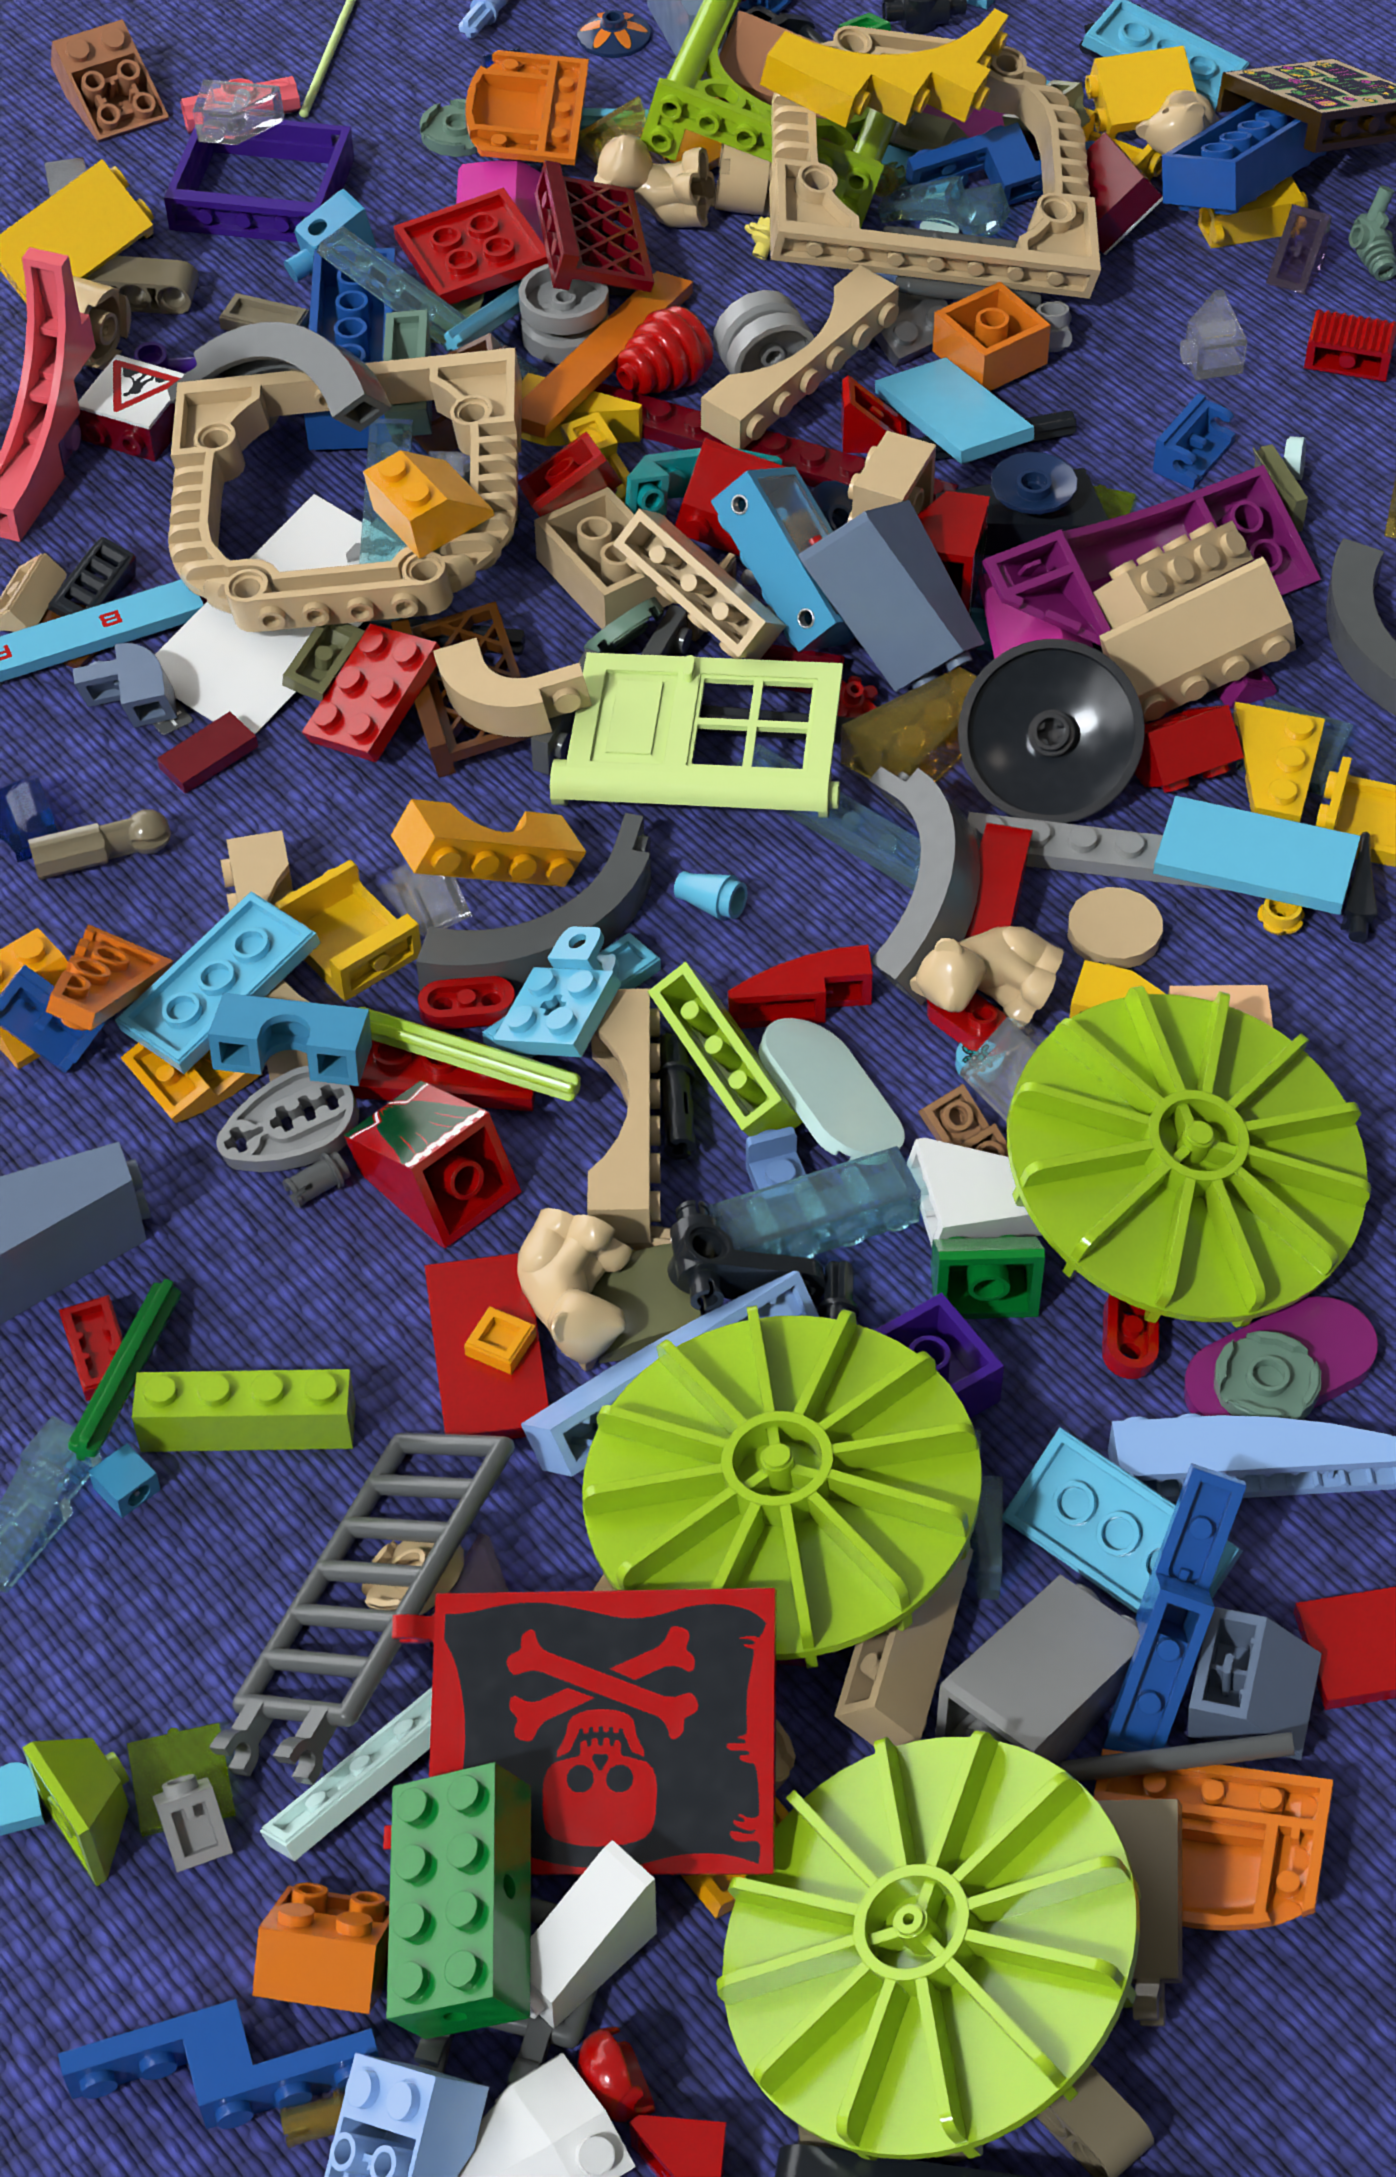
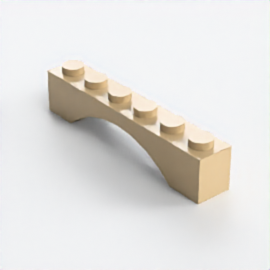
[701,265,899,450]
[220,830,309,1081]
[587,988,661,1243]

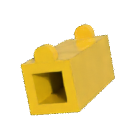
[1198,177,1308,248]

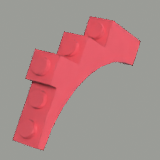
[0,247,96,542]

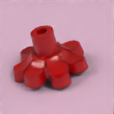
[838,676,878,721]

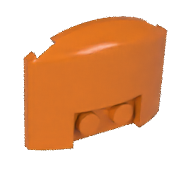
[465,50,589,166]
[1093,1749,1334,1931]

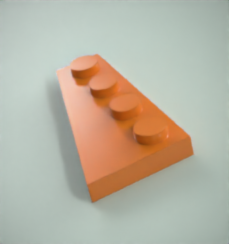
[46,924,174,1031]

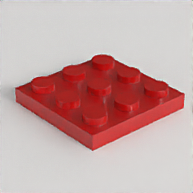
[393,187,548,308]

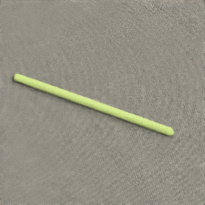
[299,0,356,118]

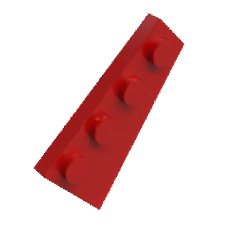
[349,1040,538,1111]

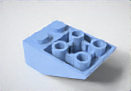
[324,2053,489,2177]

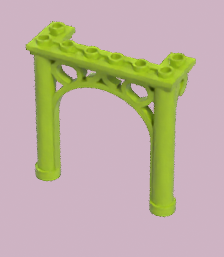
[641,0,897,229]

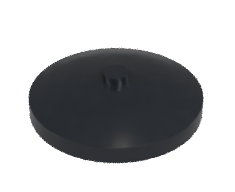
[958,639,1145,824]

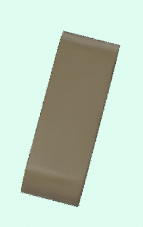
[86,256,199,315]
[1036,2064,1154,2177]

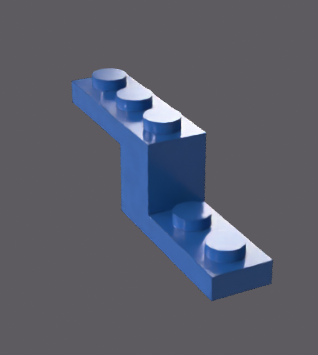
[905,122,1095,207]
[1102,1463,1247,1752]
[58,1999,379,2130]

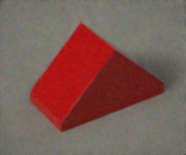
[841,375,907,453]
[629,2115,726,2177]

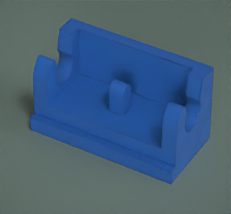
[1153,393,1236,489]
[0,964,105,1073]

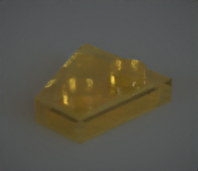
[579,96,646,166]

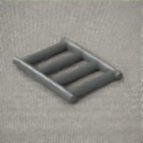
[882,226,1041,308]

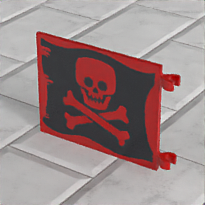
[383,1588,777,1875]

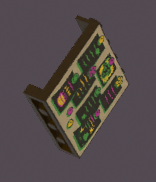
[1216,58,1396,153]

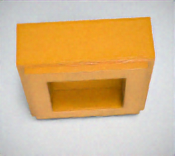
[464,1306,536,1375]

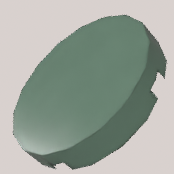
[419,99,478,157]
[583,597,665,653]
[1214,1331,1321,1420]

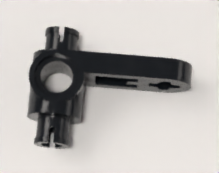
[882,0,967,34]
[667,1200,826,1311]

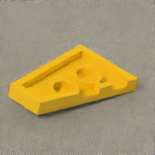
[1233,702,1325,823]

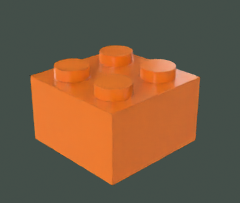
[932,282,1051,391]

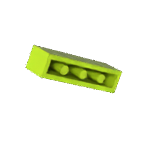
[647,961,803,1137]
[132,1369,356,1452]

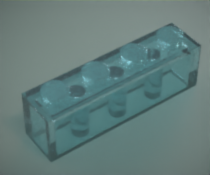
[708,1146,921,1258]

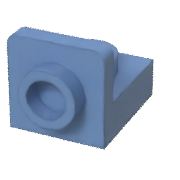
[746,1127,812,1214]

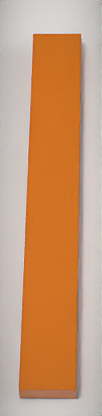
[521,271,693,439]

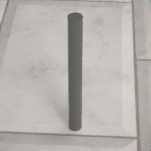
[1061,1732,1295,1782]

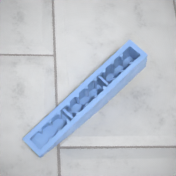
[521,1271,819,1477]
[1108,1414,1396,1502]

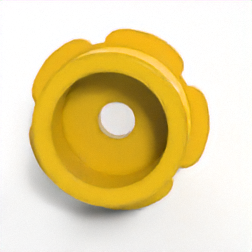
[1257,899,1305,935]

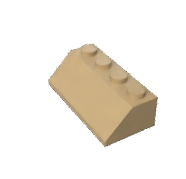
[1099,557,1296,723]

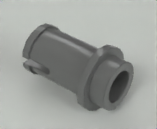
[282,1151,350,1208]

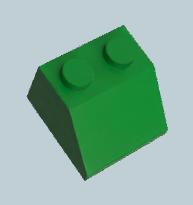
[931,1235,1045,1319]

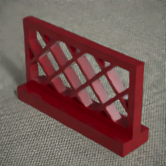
[534,160,654,292]

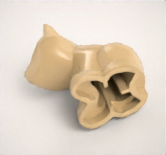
[1135,90,1220,155]
[593,134,716,228]
[909,926,1064,1034]
[517,1208,633,1372]

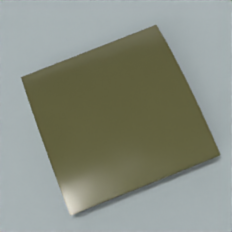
[591,1243,701,1363]

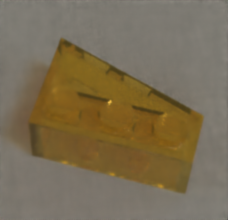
[841,667,977,783]

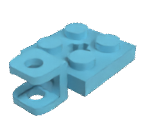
[493,926,621,1057]

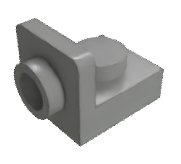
[153,1774,233,1873]

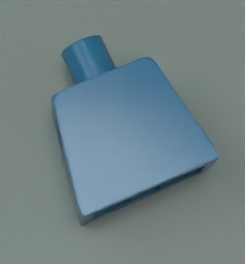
[284,188,377,282]

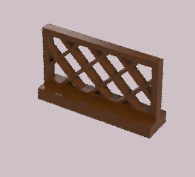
[390,601,532,778]

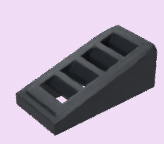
[48,537,136,617]

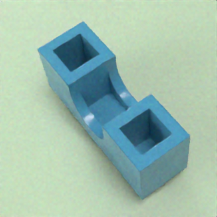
[208,993,372,1086]

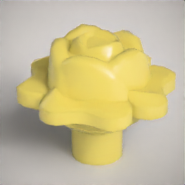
[744,216,770,260]

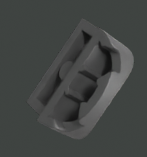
[869,292,948,368]

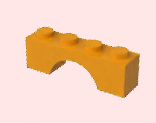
[391,799,586,887]

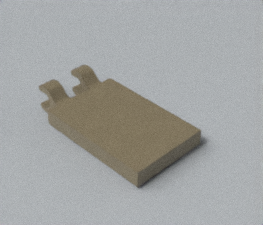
[1097,1799,1183,2026]

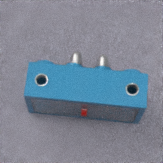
[711,467,855,652]

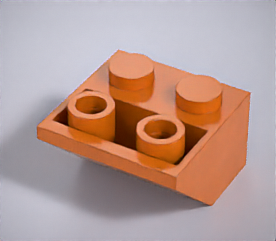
[252,1882,390,2014]

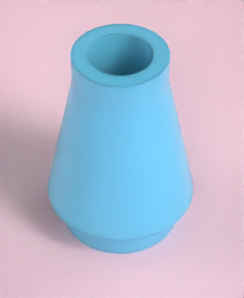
[674,871,748,921]

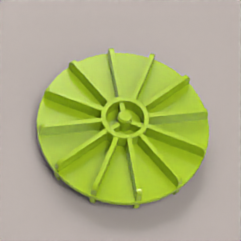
[1006,986,1371,1328]
[582,1305,982,1669]
[716,1730,1141,2161]

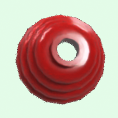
[616,306,714,395]

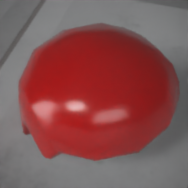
[577,2026,656,2122]

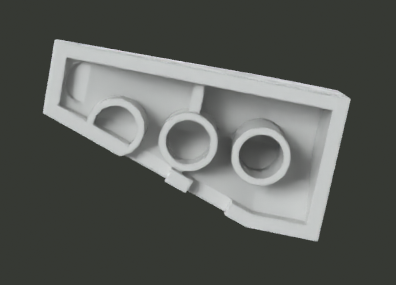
[457,2053,636,2177]

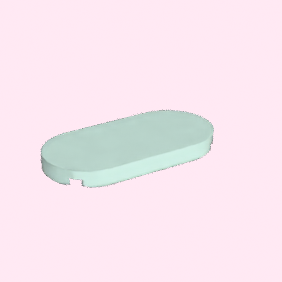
[758,1018,905,1168]

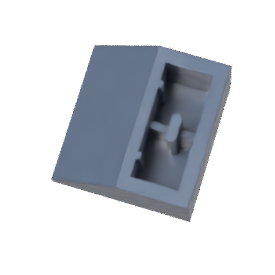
[1188,1607,1322,1760]

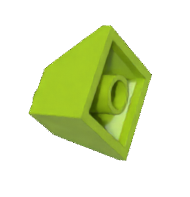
[22,1738,130,1887]

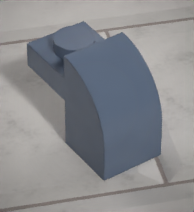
[73,643,177,728]

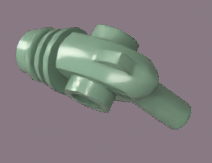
[1349,185,1396,281]

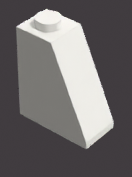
[906,1138,1042,1247]
[530,1840,657,2029]

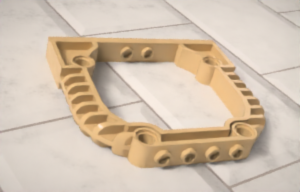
[769,26,1101,299]
[168,348,522,632]

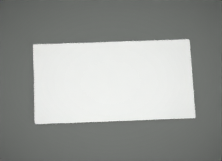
[155,494,399,734]

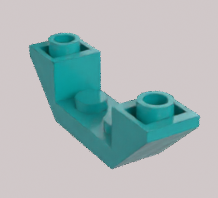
[625,448,782,515]

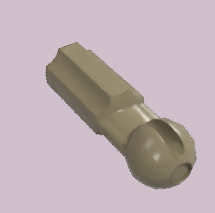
[28,809,171,880]

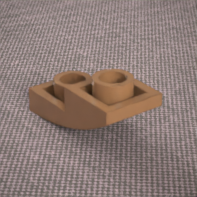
[918,1084,1009,1157]

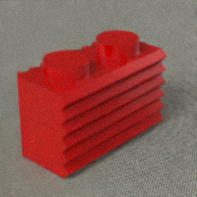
[1304,308,1396,382]

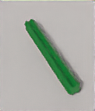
[68,1279,181,1461]

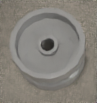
[518,264,609,364]
[713,290,814,374]

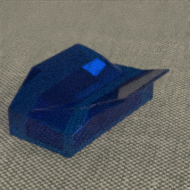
[0,775,58,863]

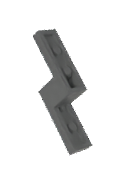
[531,605,692,775]

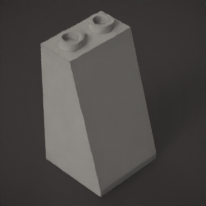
[935,1574,1140,1766]

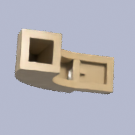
[433,638,592,737]

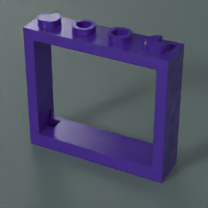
[164,112,354,243]

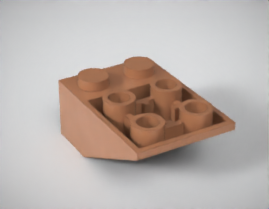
[51,19,169,143]

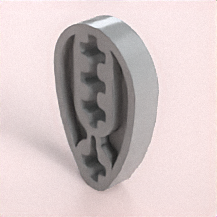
[217,1066,359,1172]

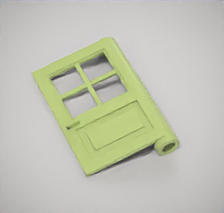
[550,652,843,818]

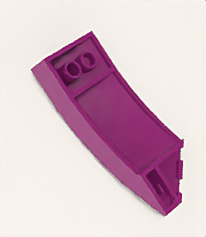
[982,464,1321,646]

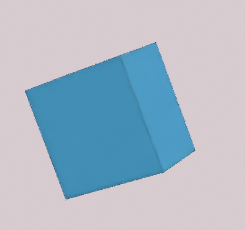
[88,1443,161,1518]

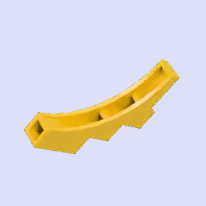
[760,8,1009,128]

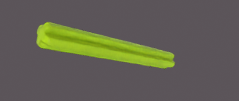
[359,1007,581,1102]

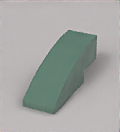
[383,309,432,438]

